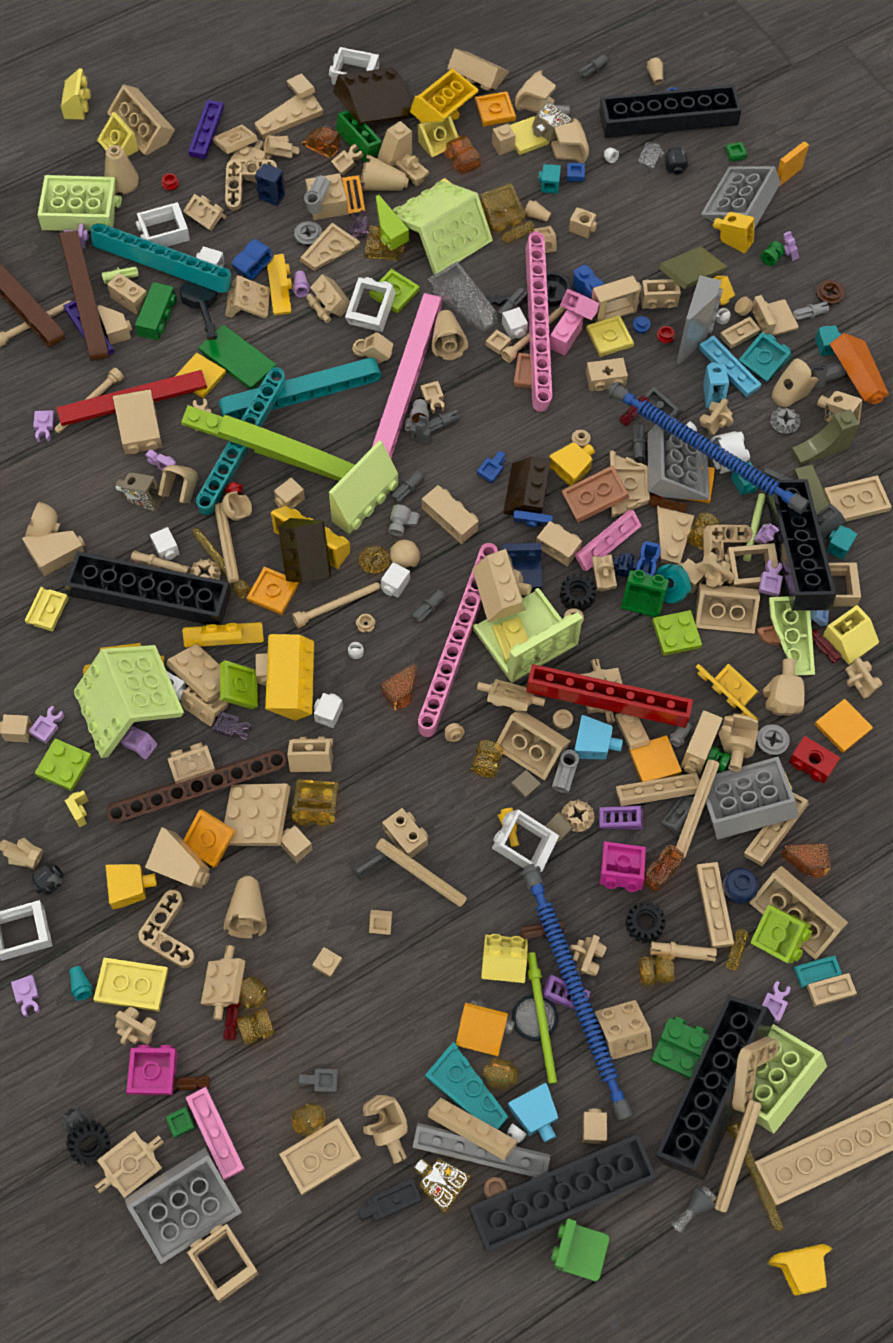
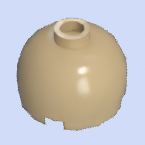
[25,502,60,537]

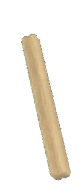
[215,503,239,583]
[674,759,719,858]
[376,838,467,907]
[715,1100,761,1212]

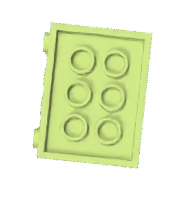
[393,181,493,275]
[473,588,583,683]
[74,645,184,758]

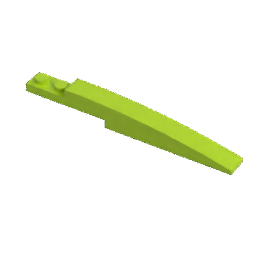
[181,405,355,481]

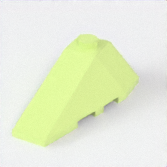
[769,596,815,676]

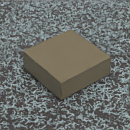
[511,770,541,799]
[545,813,574,842]

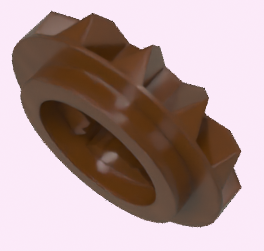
[816,280,845,305]

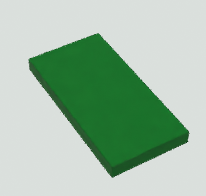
[198,324,277,390]

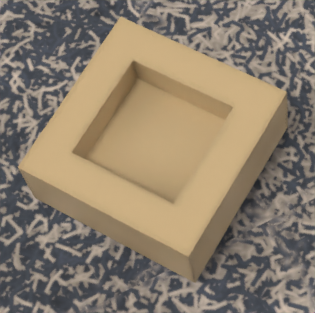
[485,330,511,355]
[369,910,392,935]
[312,947,342,978]

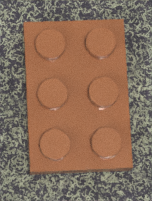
[562,465,630,523]

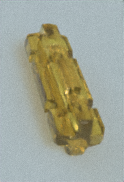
[502,221,535,243]
[726,929,749,971]

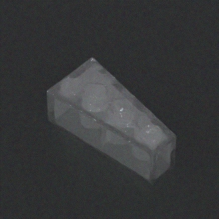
[427,261,498,332]

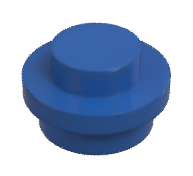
[633,316,651,334]

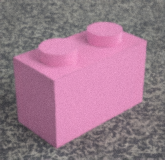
[560,289,600,320]
[550,309,583,356]

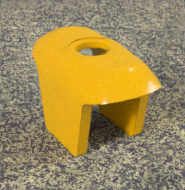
[768,1244,833,1296]

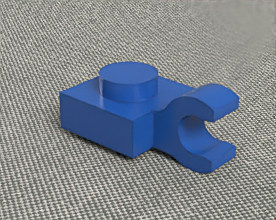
[477,450,506,484]

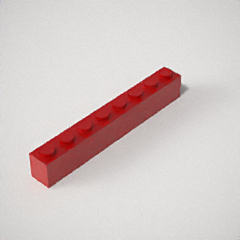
[526,664,693,728]

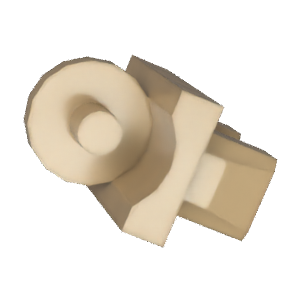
[395,153,429,186]
[700,399,734,436]
[695,552,735,588]
[592,555,617,592]
[845,658,882,699]
[569,935,607,976]
[115,1007,156,1045]

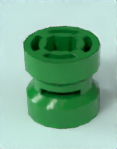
[760,241,785,266]
[704,746,731,772]

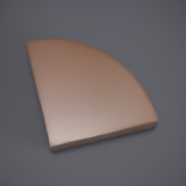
[756,625,781,645]

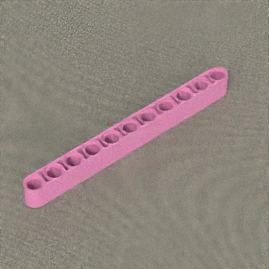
[525,231,552,412]
[372,293,443,458]
[418,543,498,737]

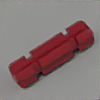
[620,395,649,426]
[812,629,842,663]
[223,998,240,1041]

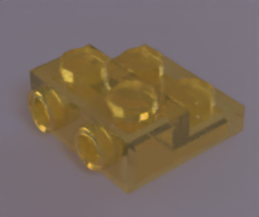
[479,183,526,232]
[364,225,405,261]
[292,780,339,827]

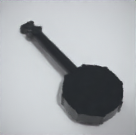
[486,271,572,307]
[180,281,217,340]

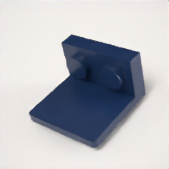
[502,543,542,589]

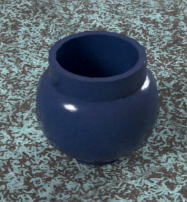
[723,868,759,904]

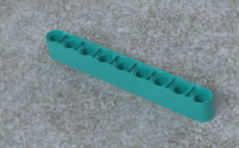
[90,223,231,293]
[218,358,382,419]
[196,367,285,515]

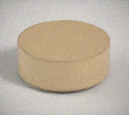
[735,297,753,316]
[553,709,573,731]

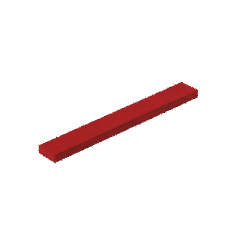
[56,370,207,426]

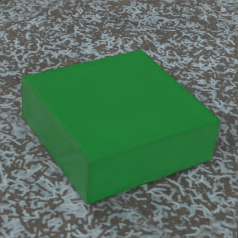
[725,142,748,162]
[165,1107,196,1138]

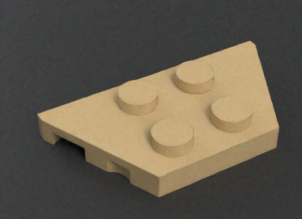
[610,451,650,518]

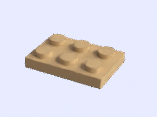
[824,475,892,522]
[166,644,220,703]
[279,1118,361,1195]

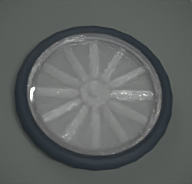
[512,995,558,1041]

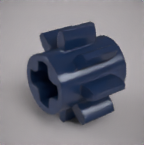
[613,553,638,577]

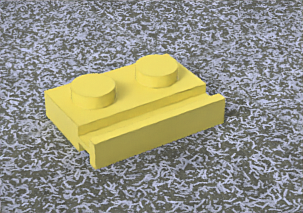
[25,587,69,632]
[492,617,528,662]

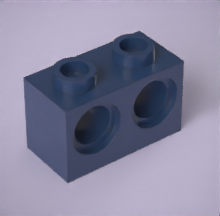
[255,163,285,206]

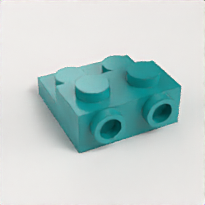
[739,332,792,383]

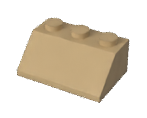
[447,49,509,91]
[473,549,526,623]
[695,583,760,634]
[494,711,571,781]

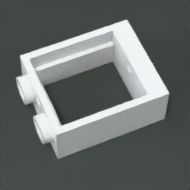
[329,47,379,85]
[136,202,190,247]
[345,277,396,332]
[492,810,559,872]
[0,900,53,961]

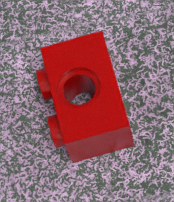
[789,736,840,784]

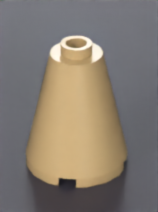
[104,146,139,195]
[360,155,409,191]
[431,310,468,360]
[223,876,267,939]

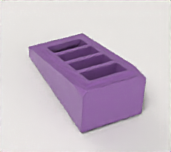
[599,806,643,830]
[542,975,590,1012]

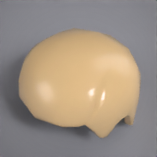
[222,491,252,521]
[390,540,421,568]

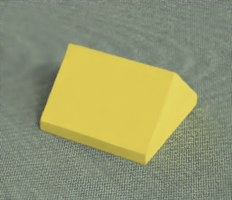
[97,112,138,157]
[418,116,461,157]

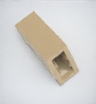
[377,121,412,170]
[22,531,86,576]

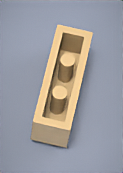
[422,485,479,544]

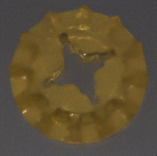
[359,544,390,574]

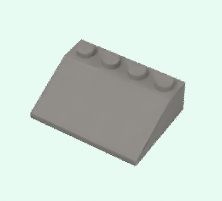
[701,166,781,229]
[677,275,723,364]
[648,425,709,500]
[699,757,799,840]
[125,1148,242,1264]

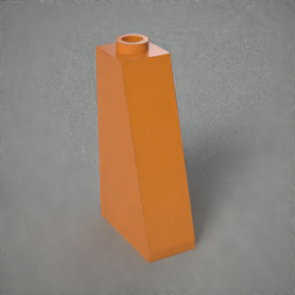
[830,333,889,405]

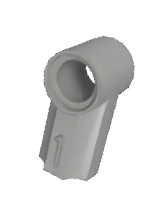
[304,175,331,214]
[551,750,579,793]

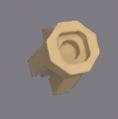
[264,135,300,159]
[0,838,43,870]

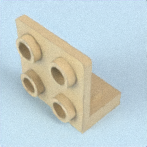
[225,276,270,319]
[751,295,799,336]
[595,1000,652,1060]

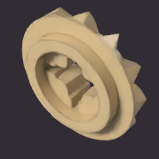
[189,558,221,580]
[561,799,595,832]

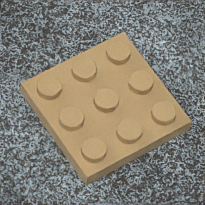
[224,784,290,846]

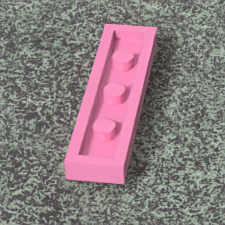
[575,510,642,571]
[186,1087,245,1181]

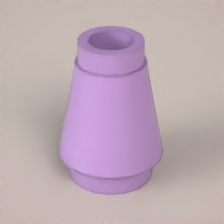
[292,271,310,297]

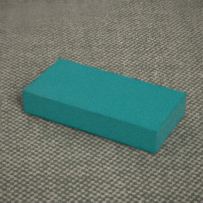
[793,955,842,989]

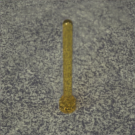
[192,527,252,598]
[727,1122,783,1231]

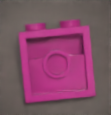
[600,841,646,892]
[126,1045,178,1095]

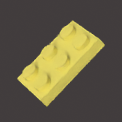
[94,958,169,1012]

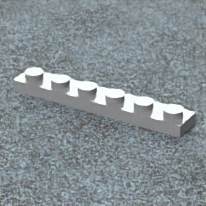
[413,1123,550,1177]

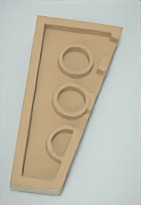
[255,94,324,139]

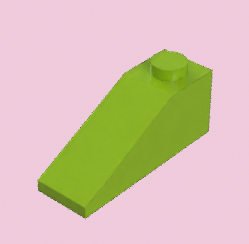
[376,195,409,251]

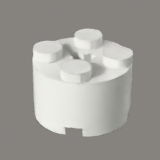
[711,431,750,474]

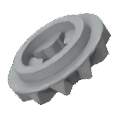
[294,221,322,246]
[770,407,801,434]
[757,725,790,756]

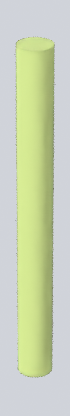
[743,493,766,562]

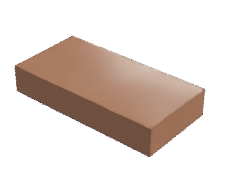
[514,353,532,389]

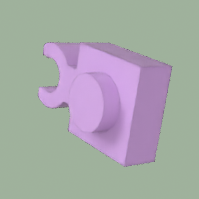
[784,231,799,261]
[33,411,55,442]
[145,450,176,471]
[753,523,779,545]
[758,560,783,597]
[28,706,64,744]
[11,975,40,1017]
[762,981,790,1023]

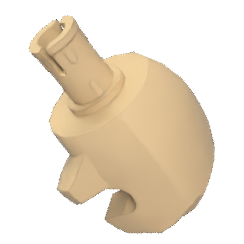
[763,659,804,716]
[718,714,758,772]
[363,1095,408,1163]

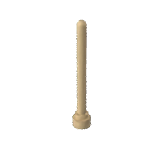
[0,300,71,347]
[501,306,565,363]
[54,367,124,433]
[292,582,381,628]

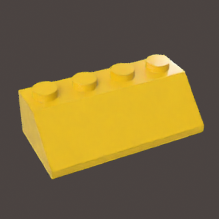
[410,68,479,123]
[271,506,351,569]
[265,634,314,721]

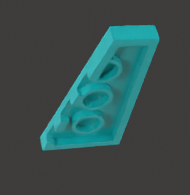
[425,1041,508,1130]

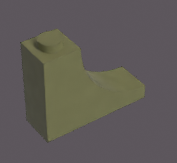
[791,409,859,466]

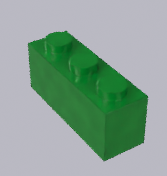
[335,110,382,163]
[135,282,177,341]

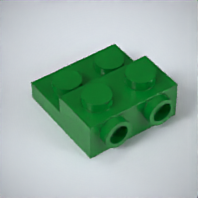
[621,570,669,617]
[651,1017,709,1079]

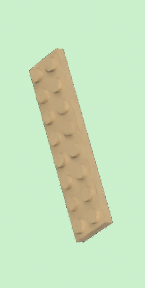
[753,1098,893,1206]

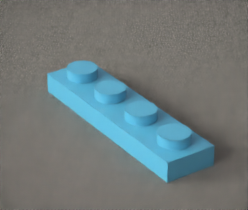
[699,335,762,398]

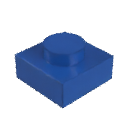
[567,163,585,181]

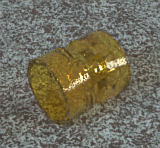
[687,513,721,549]
[471,740,504,778]
[639,954,675,986]
[237,1008,275,1046]

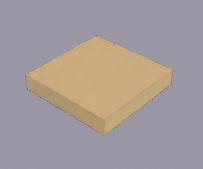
[213,125,258,154]

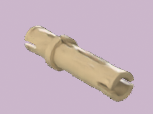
[131,550,190,574]
[650,941,716,962]

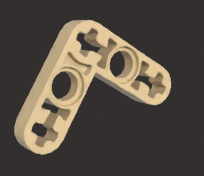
[225,160,277,211]
[703,525,752,579]
[139,890,195,968]
[732,1037,779,1113]

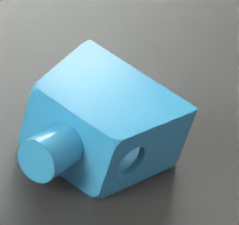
[703,362,729,408]
[574,715,623,760]
[508,1083,558,1143]

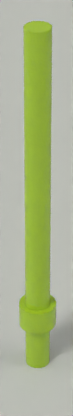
[527,952,557,1084]

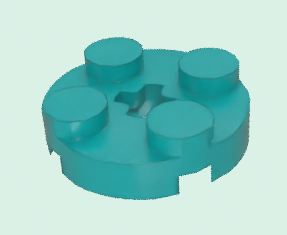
[655,564,692,603]

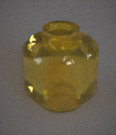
[239,976,268,1009]
[483,1058,518,1090]
[292,1102,325,1137]

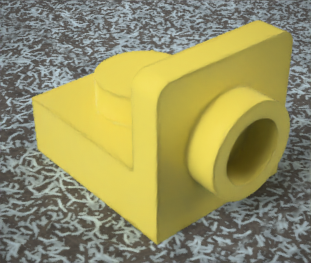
[65,791,88,828]

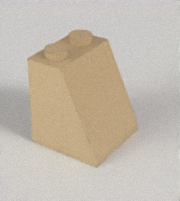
[113,390,163,455]
[145,827,210,889]

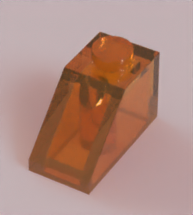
[302,126,340,158]
[381,664,417,710]
[781,844,831,878]

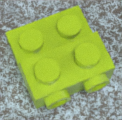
[750,904,812,963]

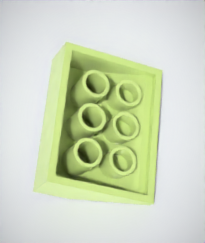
[38,175,116,231]
[329,440,399,534]
[752,1024,827,1134]

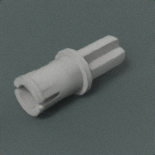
[793,301,829,320]

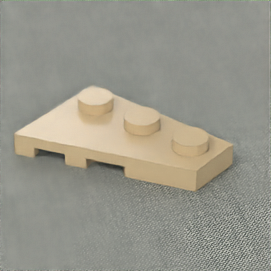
[300,223,361,271]
[656,506,694,565]

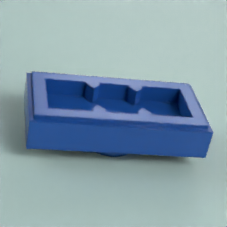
[514,510,553,527]

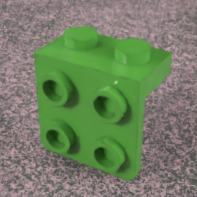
[551,1218,609,1281]

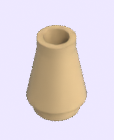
[647,58,664,85]
[524,200,551,222]

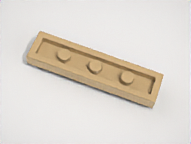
[616,773,700,806]
[744,792,808,867]
[696,862,734,948]
[428,1098,517,1161]

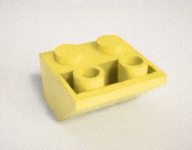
[61,69,91,120]
[823,605,879,665]
[481,934,528,983]

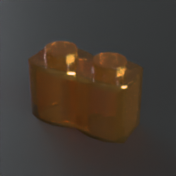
[445,135,481,174]
[643,845,684,892]

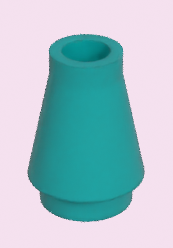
[69,966,93,1001]

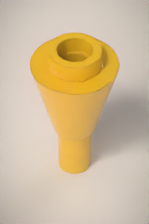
[497,808,519,847]

